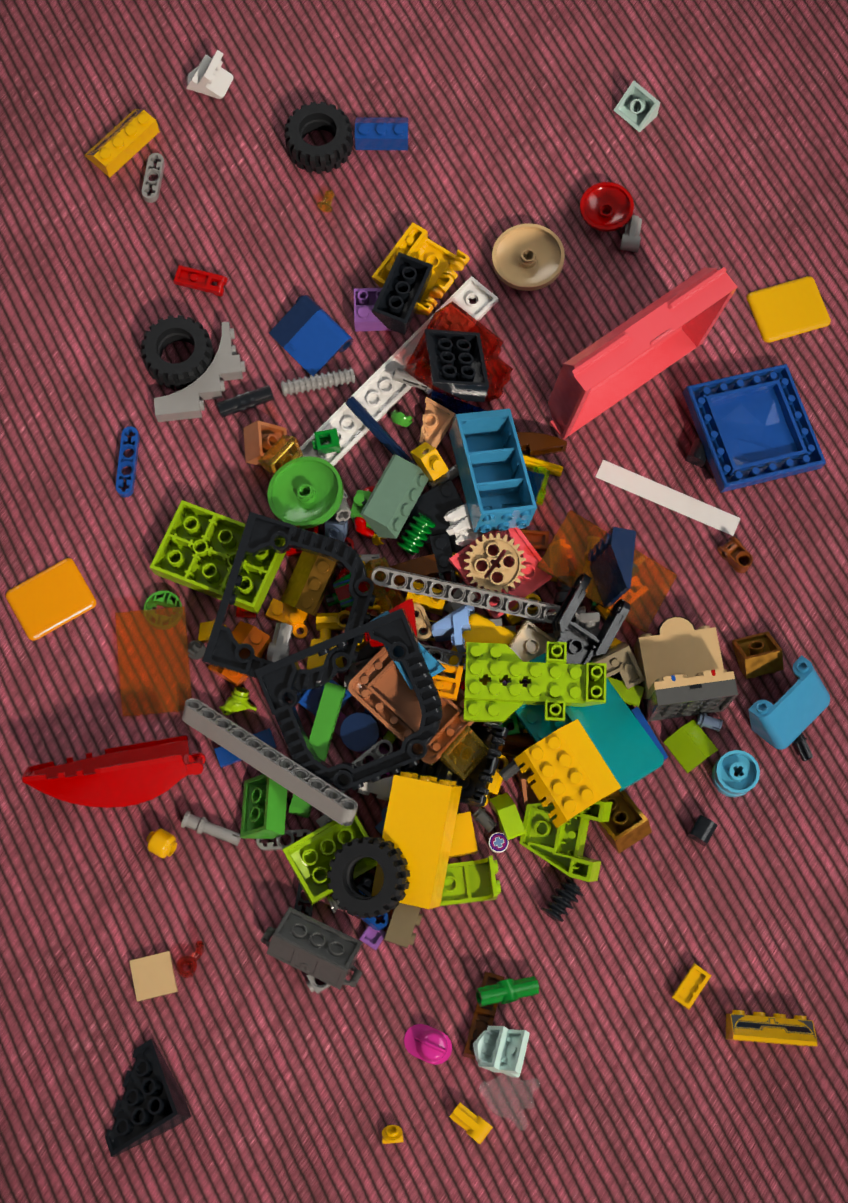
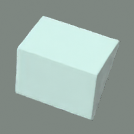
[614,81,661,132]

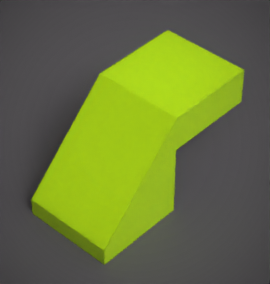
[489,793,526,840]

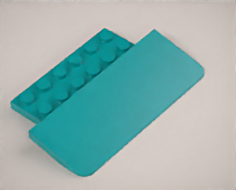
[514,652,664,792]

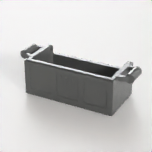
[261,907,363,990]

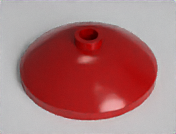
[580,182,634,232]

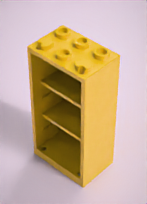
[371,771,462,909]

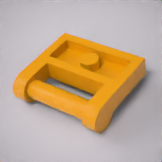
[432,663,464,701]

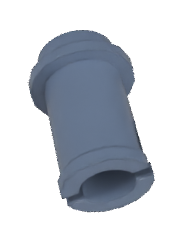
[696,713,723,732]

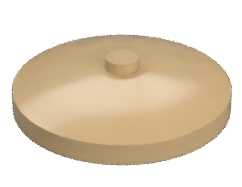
[492,224,565,291]

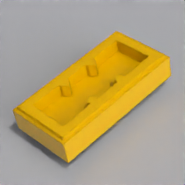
[671,963,712,1010]

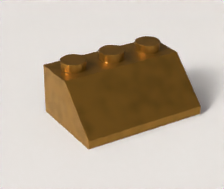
[280,551,338,616]

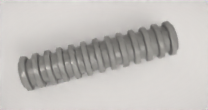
[281,367,355,397]

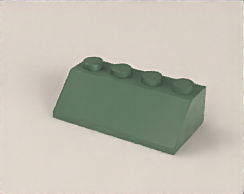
[360,454,429,539]

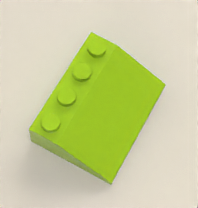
[282,815,377,905]

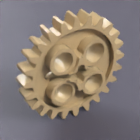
[464,533,526,593]

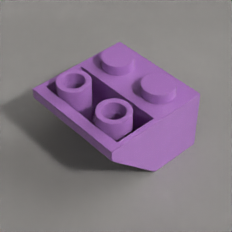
[354,288,392,332]

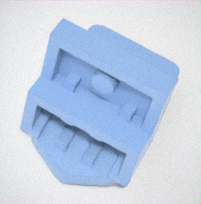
[431,605,475,653]

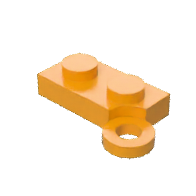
[265,598,308,639]

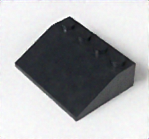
[424,329,489,402]

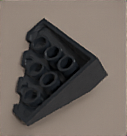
[398,480,469,553]
[105,1039,191,1157]

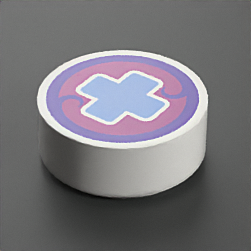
[488,832,509,853]

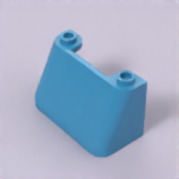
[748,655,830,750]

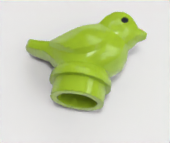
[219,687,257,716]

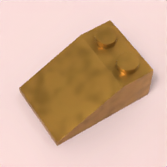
[596,790,652,853]

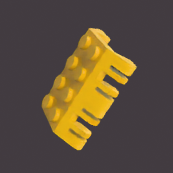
[372,222,470,315]
[514,719,622,828]

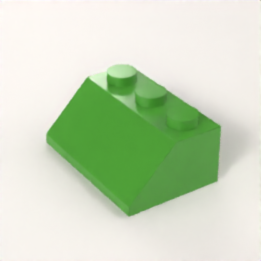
[240,774,288,839]

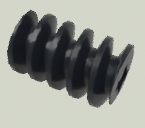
[540,877,584,922]

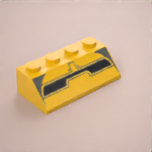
[85,109,160,178]
[725,1010,818,1046]

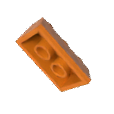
[207,621,272,687]

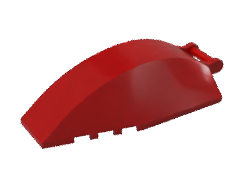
[22,735,206,808]

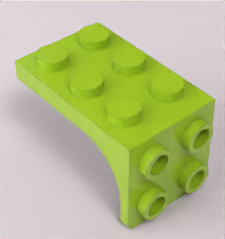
[440,855,501,906]

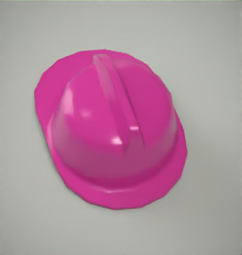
[404,1024,452,1065]

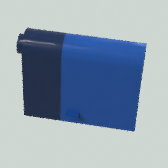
[269,295,353,376]

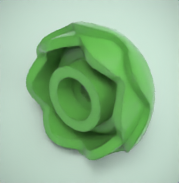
[391,410,413,428]

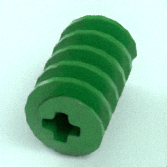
[397,513,436,555]

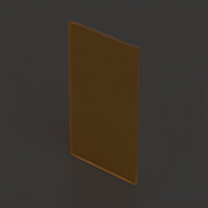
[537,510,677,633]

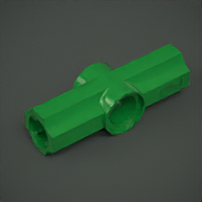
[475,976,539,1007]

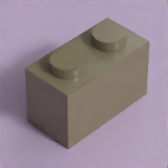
[384,903,423,949]

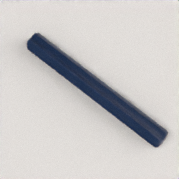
[346,397,415,464]

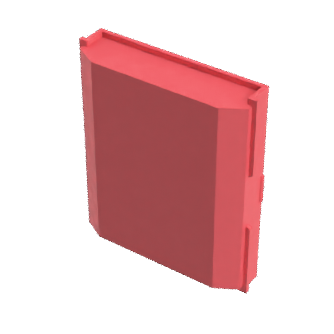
[548,267,737,440]

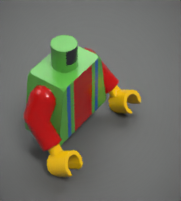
[350,486,386,545]

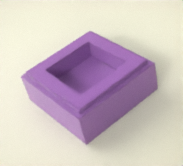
[359,925,386,950]

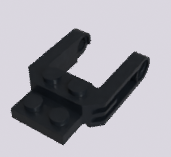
[552,573,631,664]

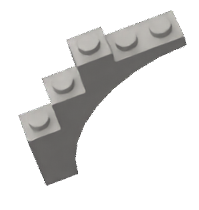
[154,322,246,422]

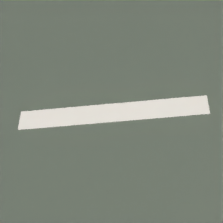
[596,460,741,536]

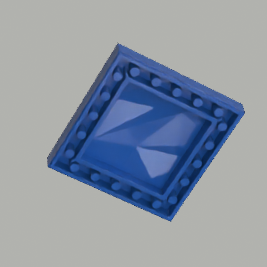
[682,364,826,493]

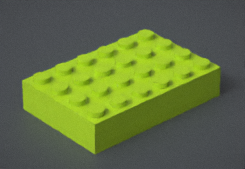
[150,500,287,614]

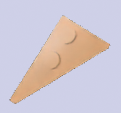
[417,397,455,466]

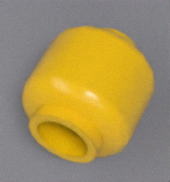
[146,828,177,858]

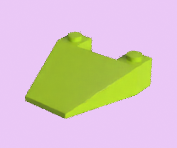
[519,799,613,882]

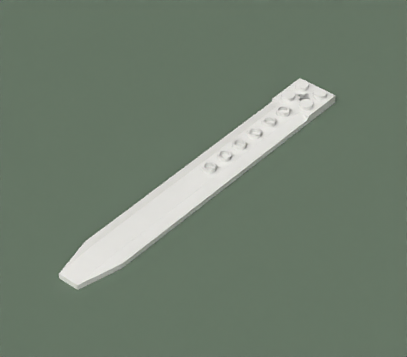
[291,276,498,466]

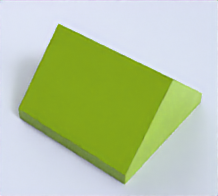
[663,719,718,774]

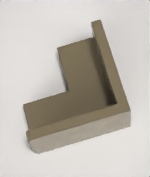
[590,642,645,689]

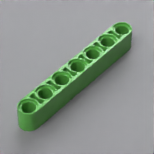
[289,682,346,818]

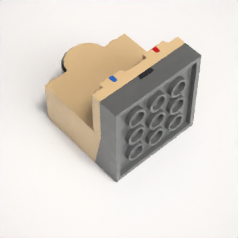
[633,616,738,722]

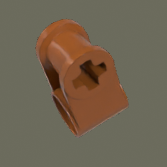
[717,536,753,573]

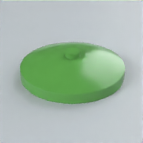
[267,456,344,529]

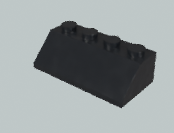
[372,252,433,335]

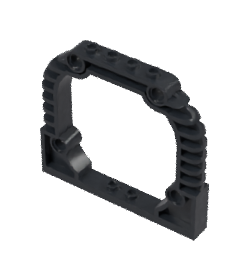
[202,512,376,690]
[254,608,442,791]

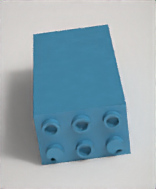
[449,409,537,533]

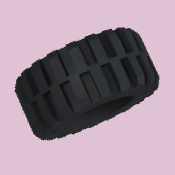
[284,102,353,174]
[141,315,214,389]
[327,837,410,918]

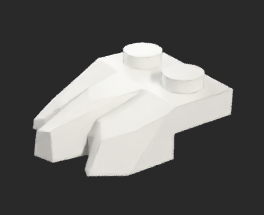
[444,503,484,547]

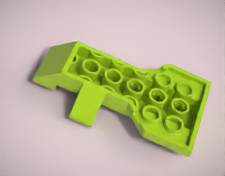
[463,641,607,723]

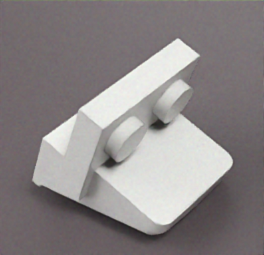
[186,50,234,99]

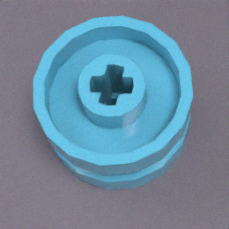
[711,750,760,798]

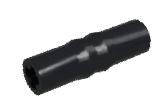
[217,385,274,418]

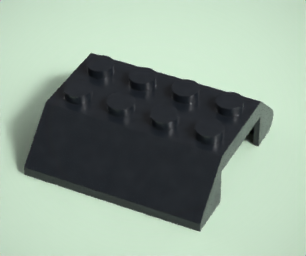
[419,724,509,807]

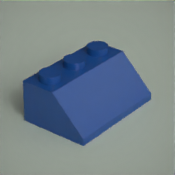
[355,117,408,150]

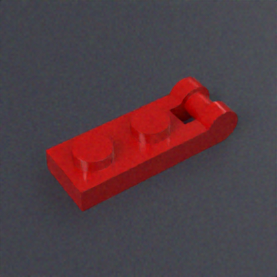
[173,265,228,297]

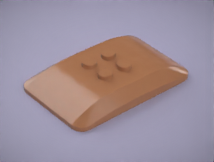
[348,646,474,764]

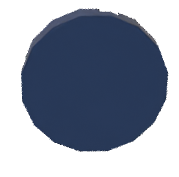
[340,712,380,752]

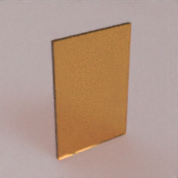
[115,606,192,717]

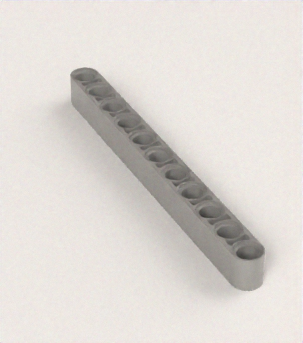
[372,566,580,624]
[182,698,358,826]

